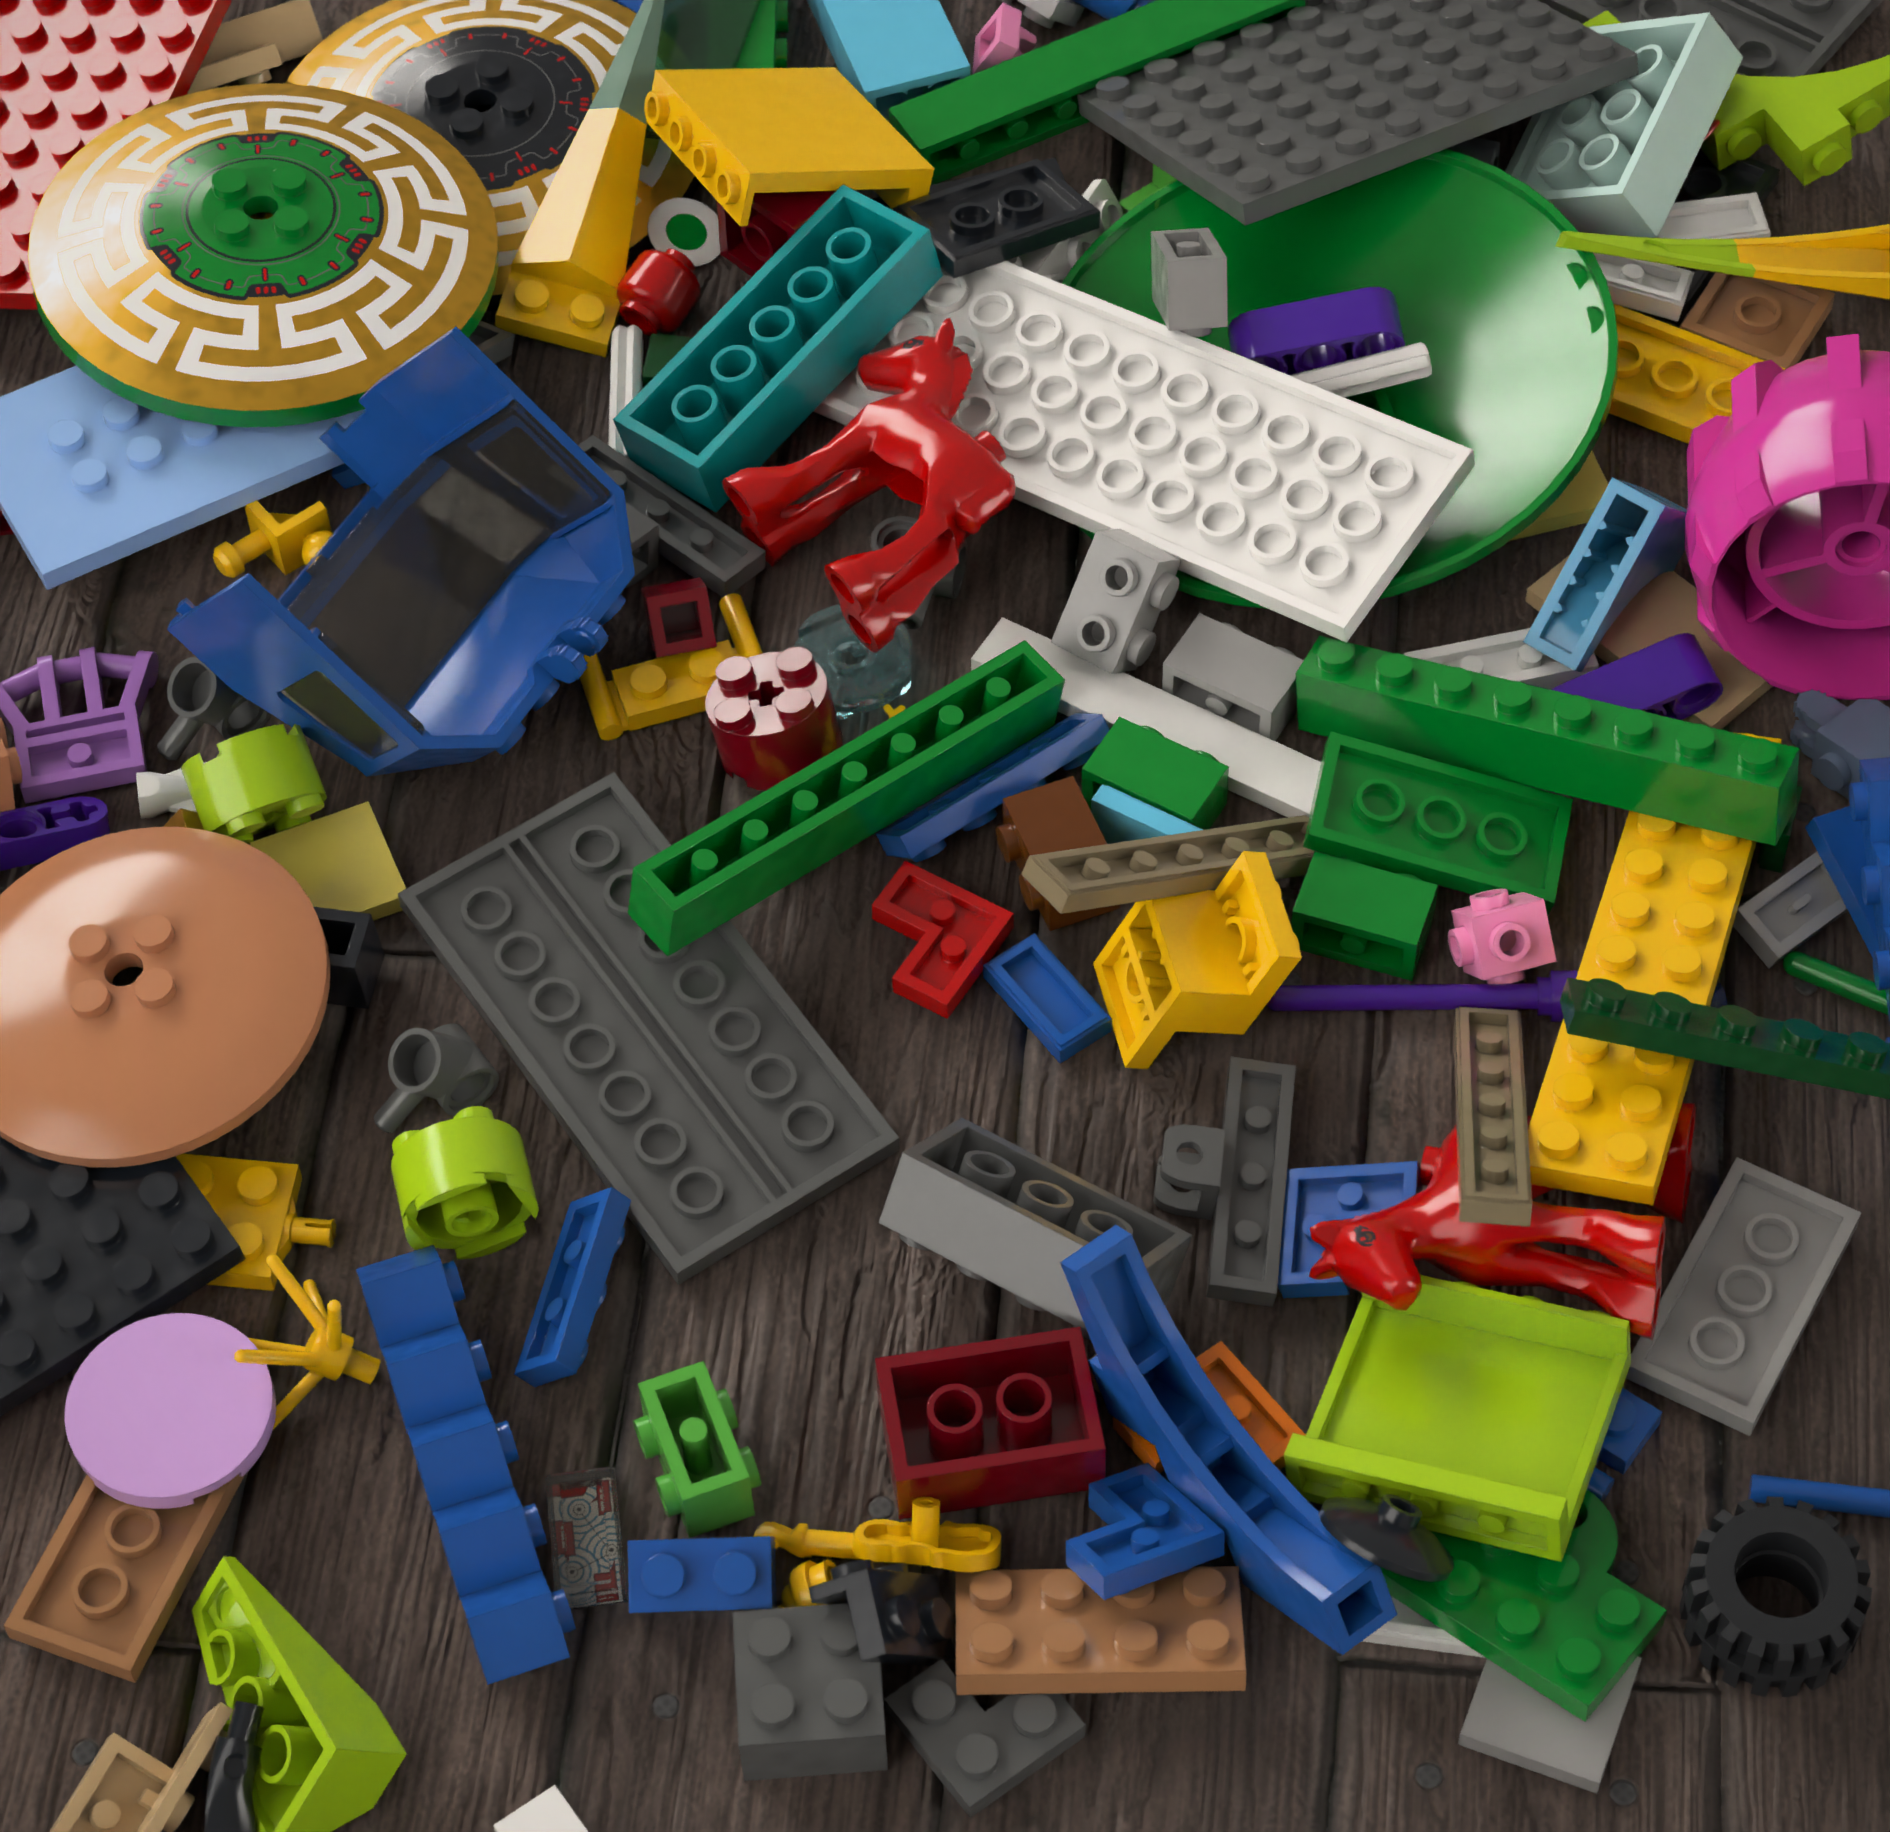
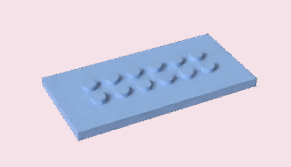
[0,366,365,590]

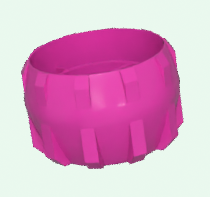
[1685,334,1890,701]

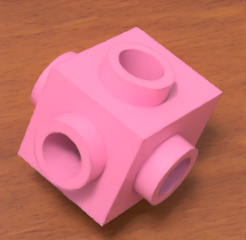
[1448,889,1557,984]

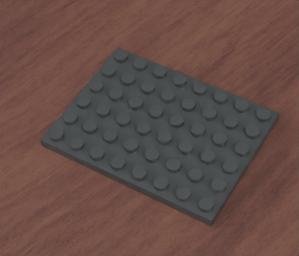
[1077,0,1639,226]

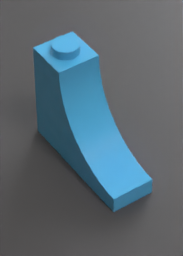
[1523,477,1687,672]

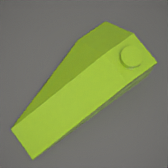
[191,1556,407,1832]

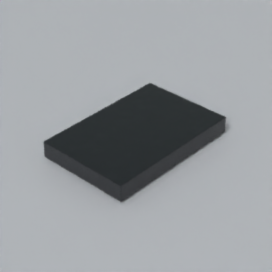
[893,159,1100,278]

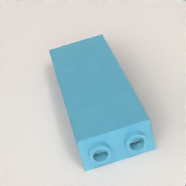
[807,0,971,122]

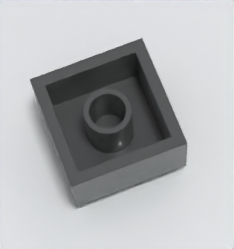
[732,1603,888,1781]

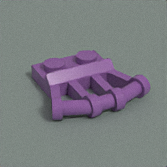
[0,647,159,804]

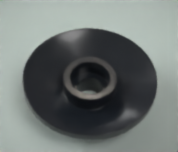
[1319,1494,1454,1582]

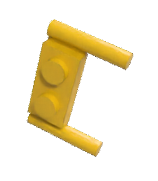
[580,593,763,741]

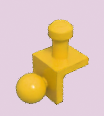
[213,500,334,578]

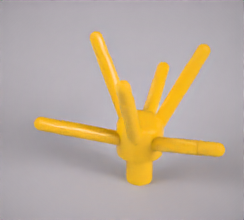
[234,1254,380,1431]

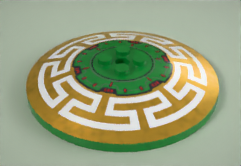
[28,83,498,427]

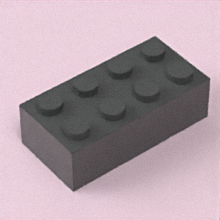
[879,1117,1193,1340]

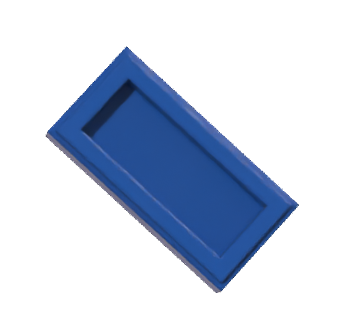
[983,933,1112,1063]

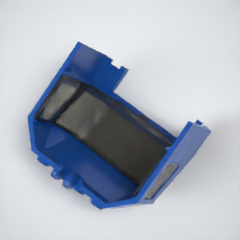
[167,326,635,777]

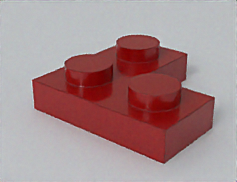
[872,860,1014,1019]

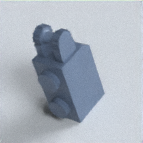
[1790,689,1890,800]

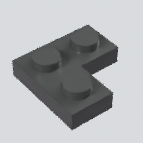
[884,1659,1086,1818]

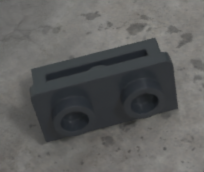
[809,1560,956,1666]

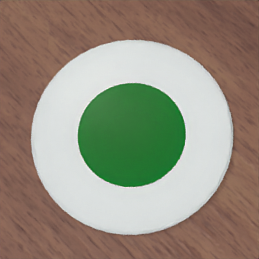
[648,198,720,267]

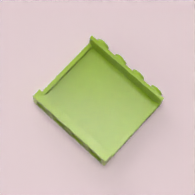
[1284,1275,1631,1562]

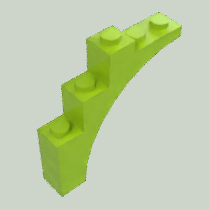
[1583,10,1890,186]

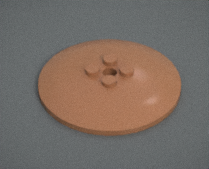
[0,827,330,1167]

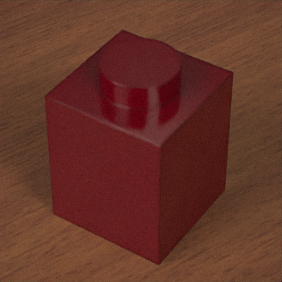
[641,577,717,658]

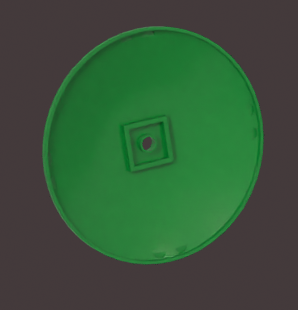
[1062,149,1619,609]

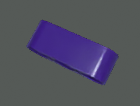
[1228,287,1405,375]
[1550,633,1724,720]

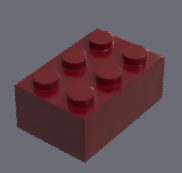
[875,1326,1106,1520]

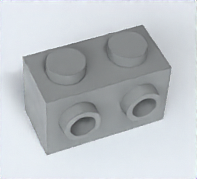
[1051,529,1181,674]

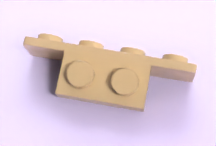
[187,0,323,95]
[50,1702,233,1832]

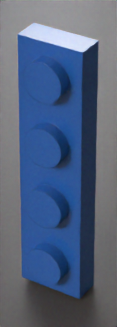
[876,713,1110,862]

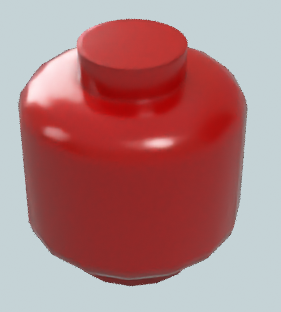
[616,249,701,336]

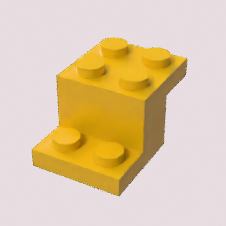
[1093,851,1302,1069]

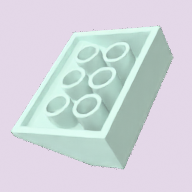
[1505,13,1743,238]

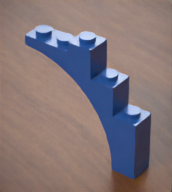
[1060,1225,1398,1655]

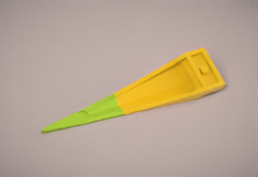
[1556,224,1890,300]

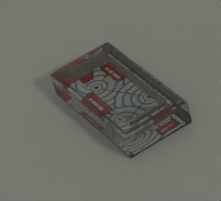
[545,1466,628,1610]

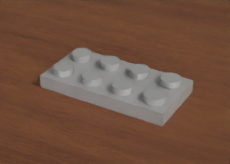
[1626,1157,1862,1436]

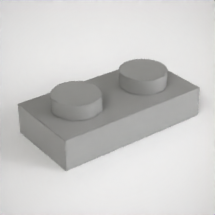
[1733,851,1848,968]

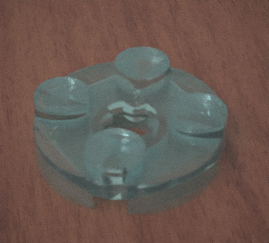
[794,604,913,720]

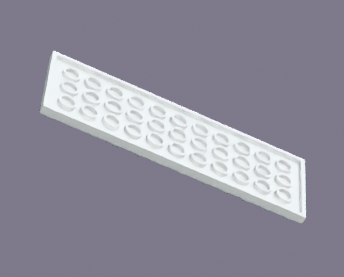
[814,261,1475,643]

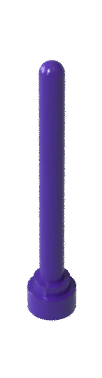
[1266,970,1577,1022]

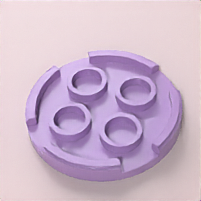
[64,1313,276,1509]

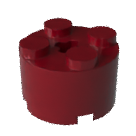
[705,647,843,791]

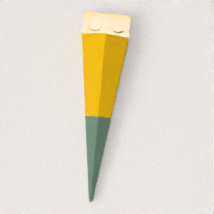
[495,0,665,358]

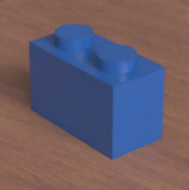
[628,1536,777,1613]

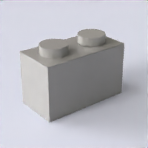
[1151,228,1228,337]
[1162,613,1304,741]

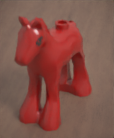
[721,318,1015,653]
[1309,1103,1696,1340]

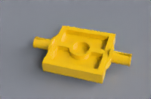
[176,1154,336,1291]

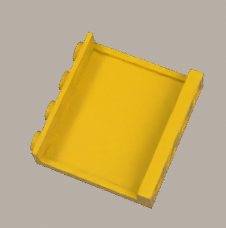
[644,67,934,226]

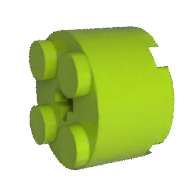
[181,724,327,845]
[391,1106,539,1259]

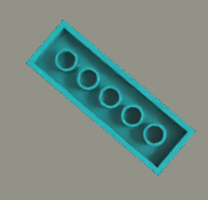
[613,184,943,512]

